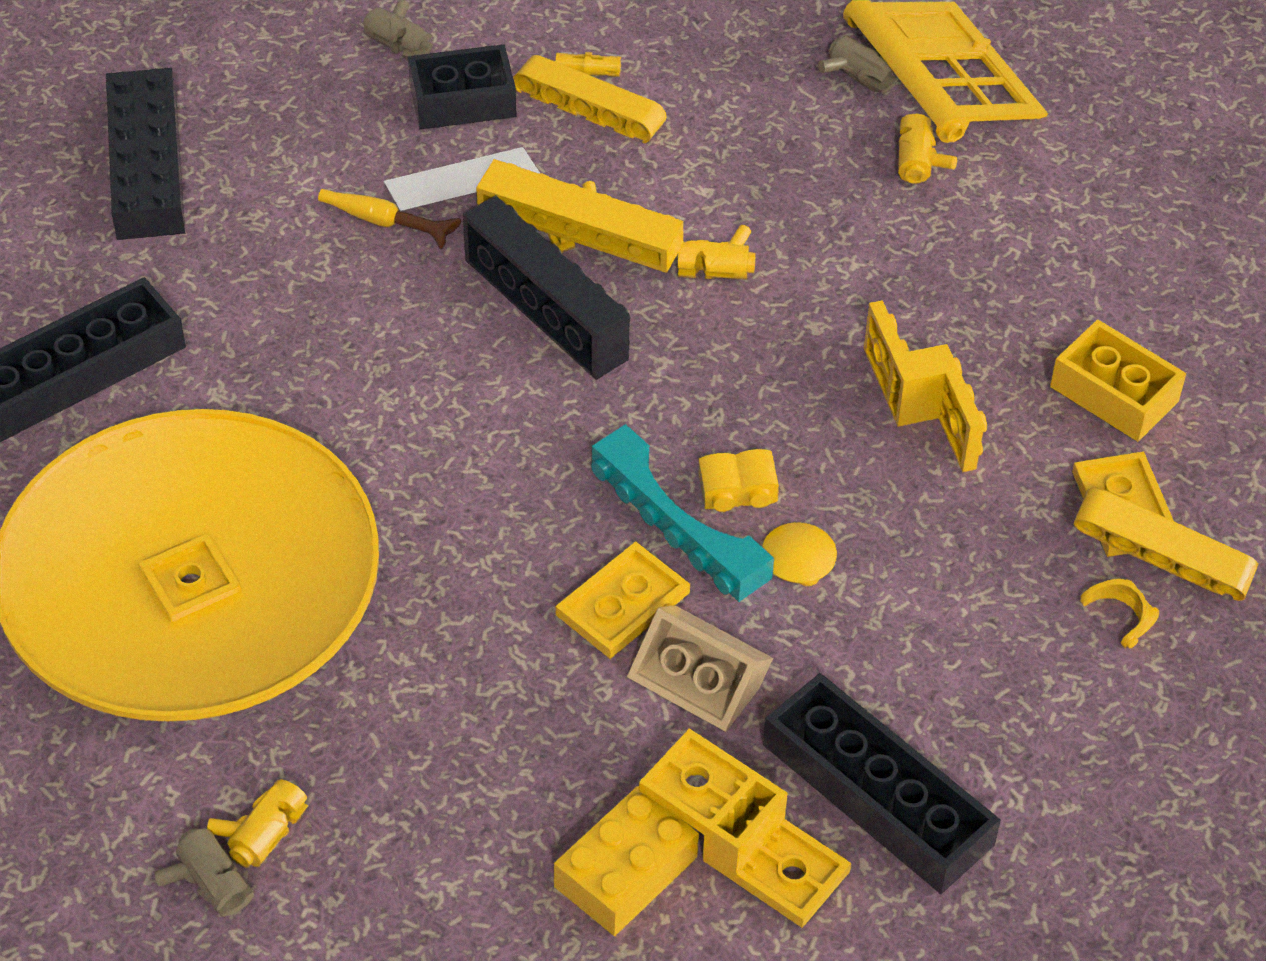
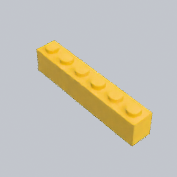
[476,159,684,273]

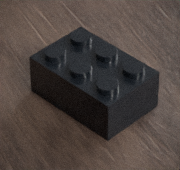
[408,44,517,130]

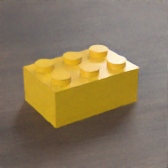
[1050,319,1186,442]
[554,786,699,937]

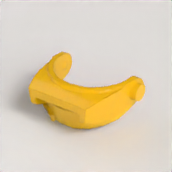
[1080,579,1159,649]

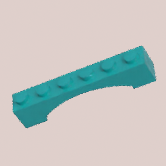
[591,424,774,602]

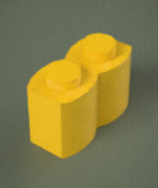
[699,449,779,512]

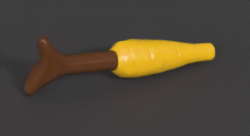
[318,188,461,249]

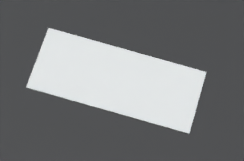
[384,147,540,211]

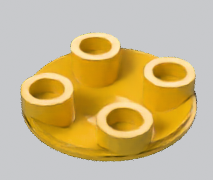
[762,522,837,586]

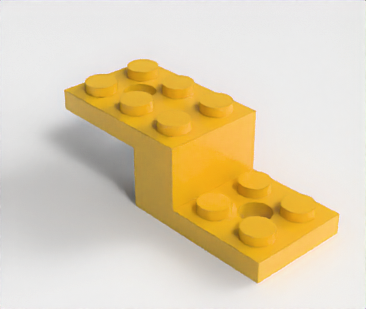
[864,300,987,472]
[639,728,851,928]

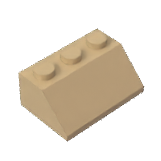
[627,605,773,732]

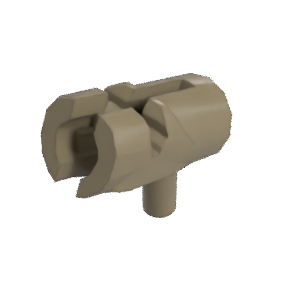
[363,0,433,60]
[818,35,899,94]
[155,828,254,917]

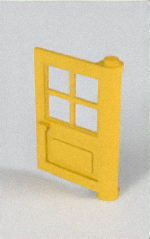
[843,0,1048,143]

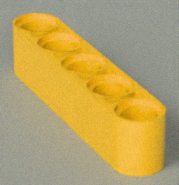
[513,55,667,143]
[1074,488,1258,601]

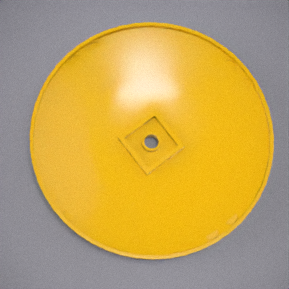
[0,409,379,722]

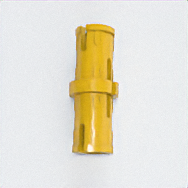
[555,52,621,77]

